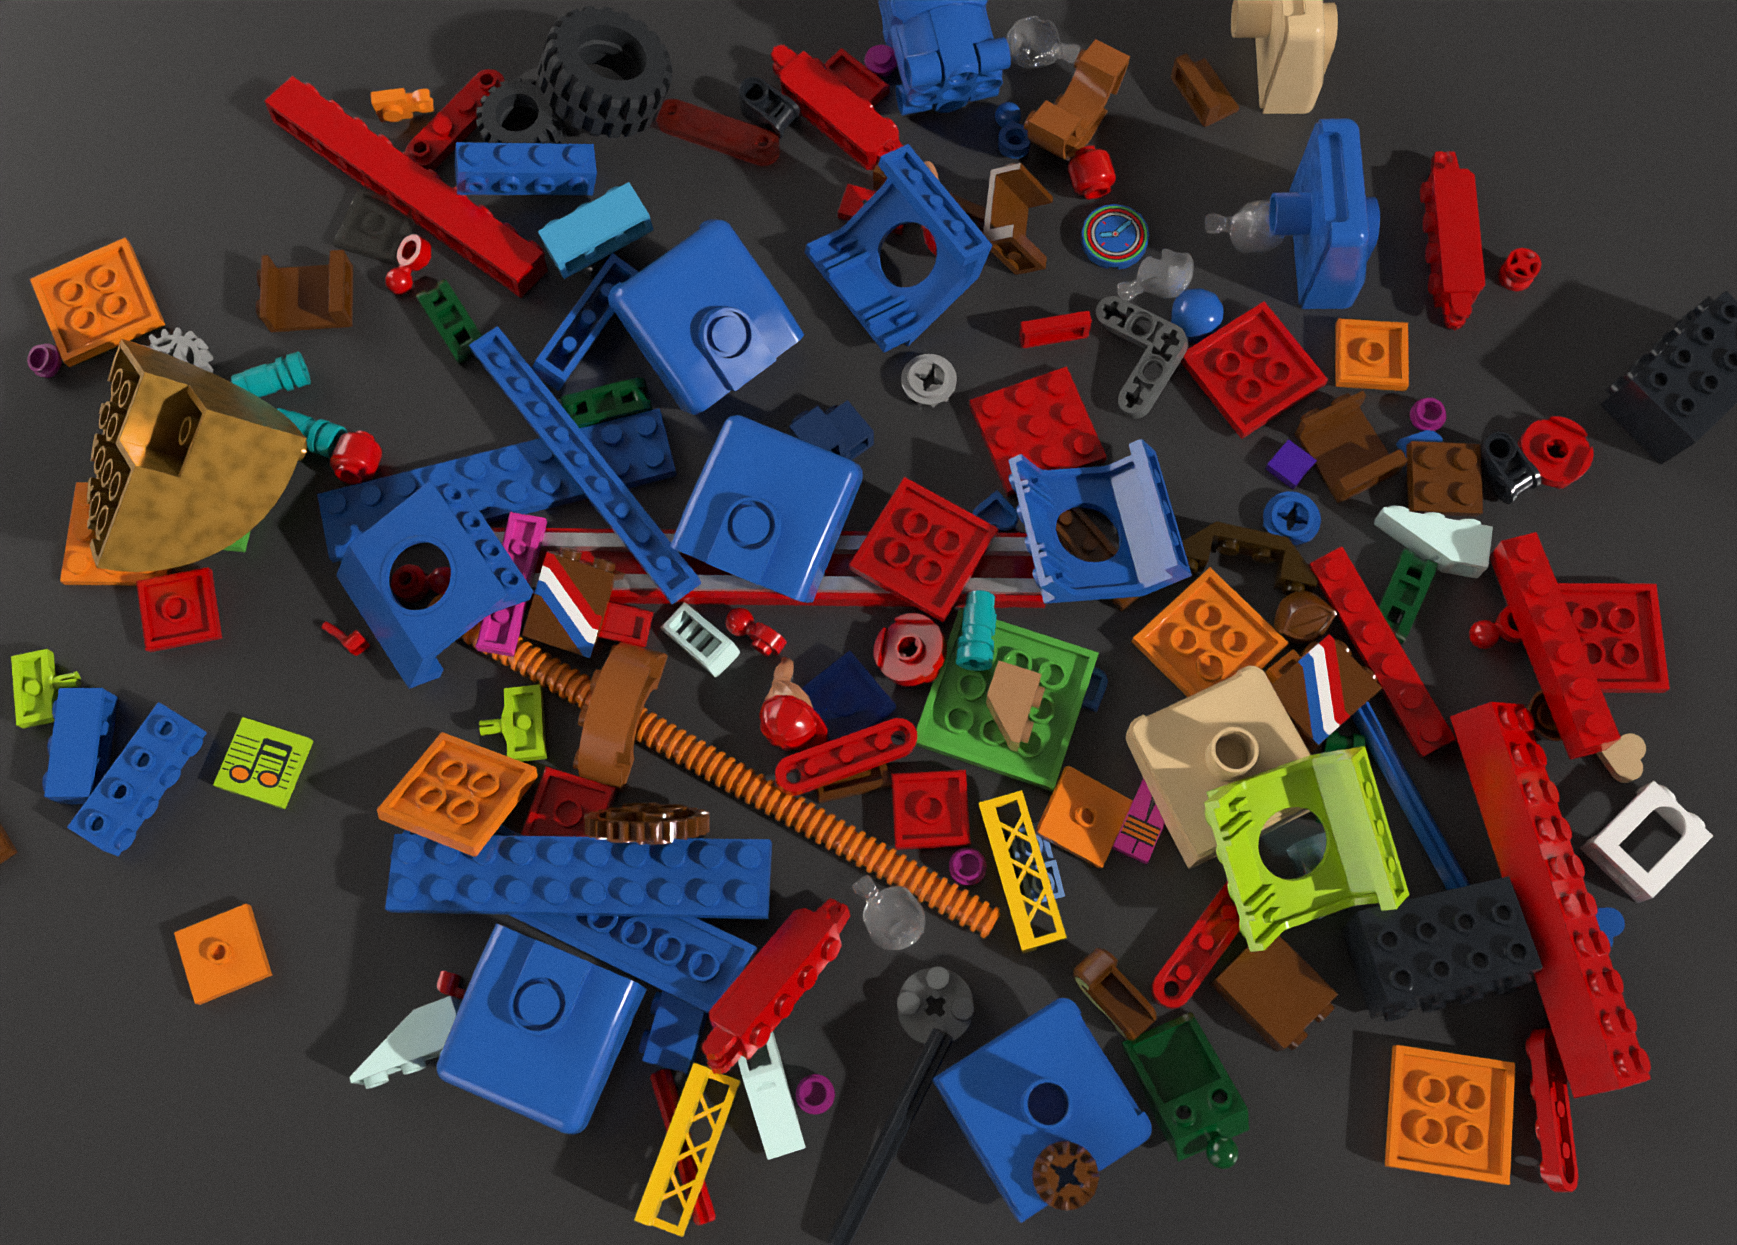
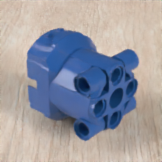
[878,0,1011,116]

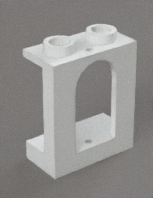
[1580,781,1713,904]

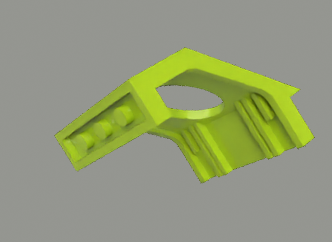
[1204,746,1409,952]

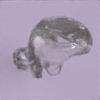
[1006,15,1080,69]
[1205,200,1285,254]
[1117,249,1194,302]
[852,875,926,951]

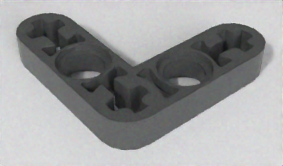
[1096,296,1188,419]

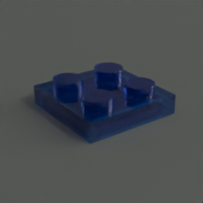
[801,651,896,741]

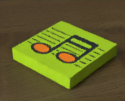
[213,717,314,809]

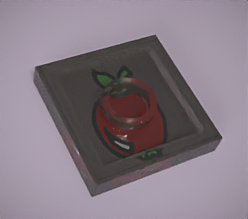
[333,187,416,266]

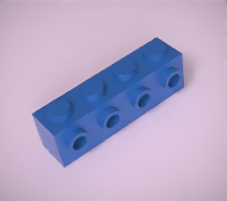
[455,142,597,195]
[67,702,207,857]

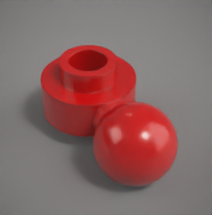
[385,234,431,295]
[391,564,451,603]
[1469,606,1523,649]
[725,608,787,657]

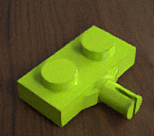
[11,649,81,728]
[479,684,547,762]

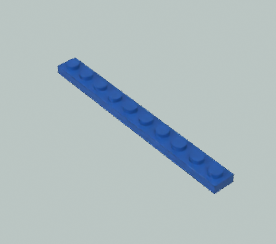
[469,326,701,605]

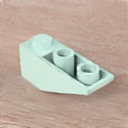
[1374,506,1493,579]
[349,996,461,1089]
[738,1032,806,1160]

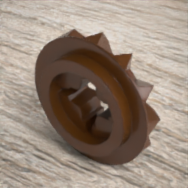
[1032,1141,1100,1210]

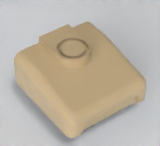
[1231,0,1338,114]
[1126,666,1310,869]

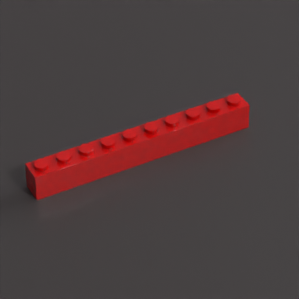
[264,76,548,298]

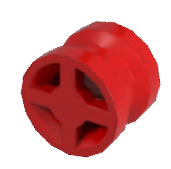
[1498,248,1542,292]

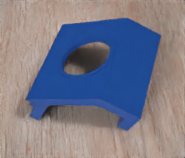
[804,144,992,353]
[1009,439,1192,604]
[336,480,534,689]

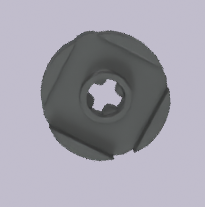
[897,966,974,1044]

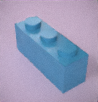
[538,182,654,279]

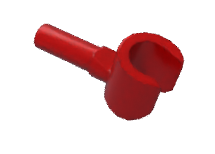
[322,621,370,656]
[437,971,466,1000]

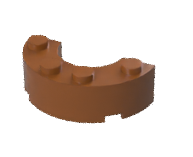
[1024,39,1130,161]
[573,642,668,793]

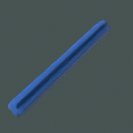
[1351,701,1470,890]

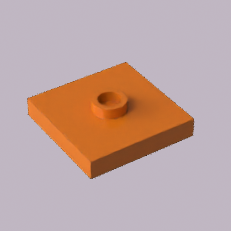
[1335,318,1409,391]
[1035,766,1133,868]
[174,903,272,1005]

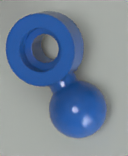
[995,102,1031,159]

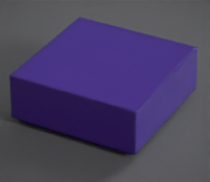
[1265,439,1317,490]

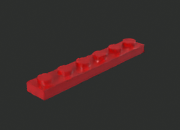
[1308,546,1456,757]

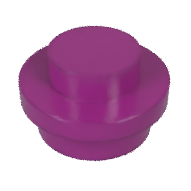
[865,45,897,78]
[27,343,62,378]
[1410,398,1446,431]
[949,848,987,886]
[796,1074,835,1115]

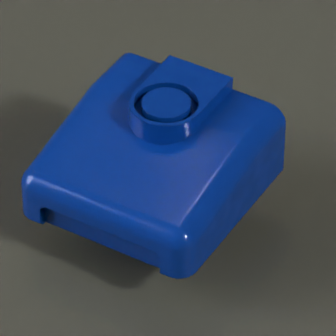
[1268,118,1380,309]
[608,219,804,415]
[670,415,863,603]
[436,924,647,1134]
[933,998,1152,1223]

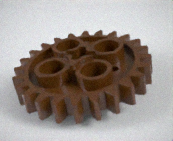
[585,802,710,845]

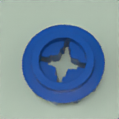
[1263,492,1321,547]

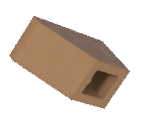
[986,661,1045,752]

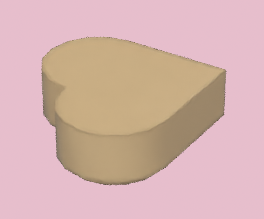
[1596,733,1646,783]

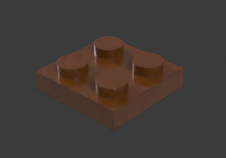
[1406,441,1483,517]

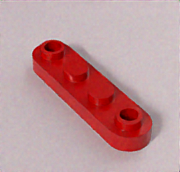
[405,69,505,170]
[775,718,917,796]
[1151,882,1240,1009]
[1525,1028,1578,1192]

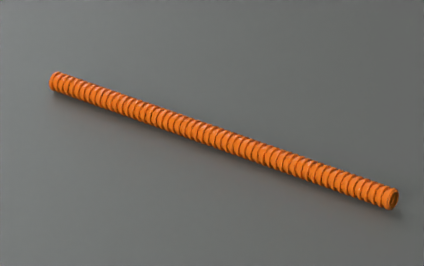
[428,593,1001,939]

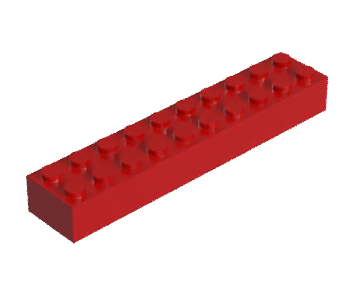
[1450,702,1651,1098]

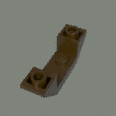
[1182,521,1318,596]

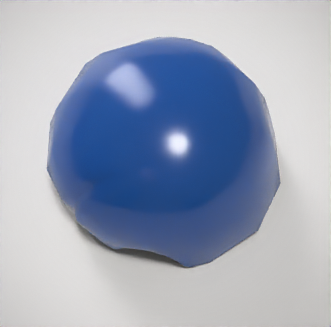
[1171,288,1224,344]

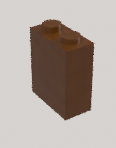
[1209,936,1338,1052]

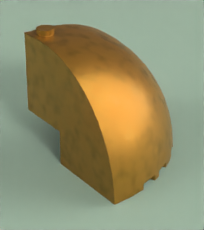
[87,339,307,572]

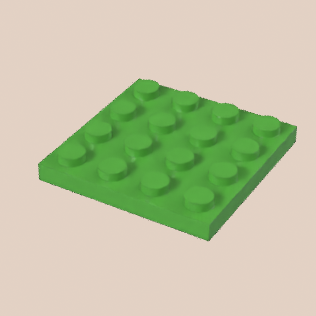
[915,608,1099,792]

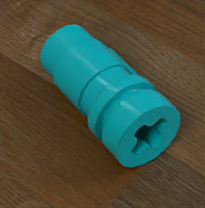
[231,351,311,398]
[277,408,347,458]
[956,590,997,671]

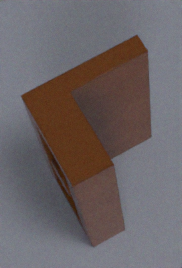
[1170,53,1239,128]

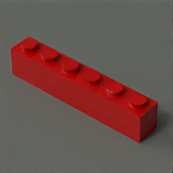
[1489,532,1621,760]

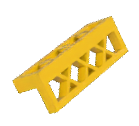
[979,790,1067,954]
[634,1063,741,1237]

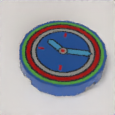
[1081,204,1149,269]

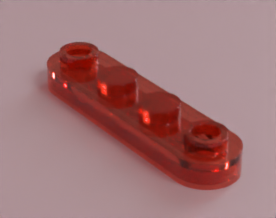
[656,99,780,166]

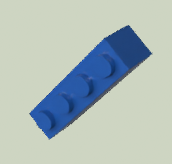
[532,253,639,392]

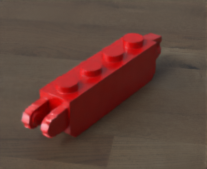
[771,44,903,170]
[1420,151,1486,331]
[702,898,851,1075]

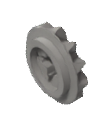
[901,354,957,408]

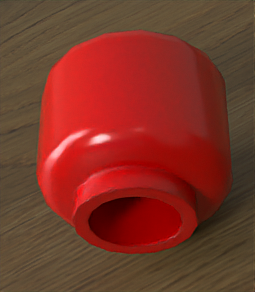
[1067,145,1116,200]
[330,431,382,485]

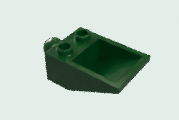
[1122,1011,1250,1169]

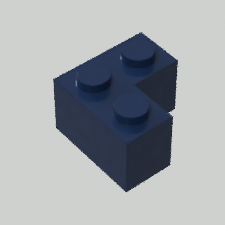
[789,400,874,460]

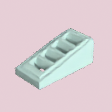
[660,602,740,678]

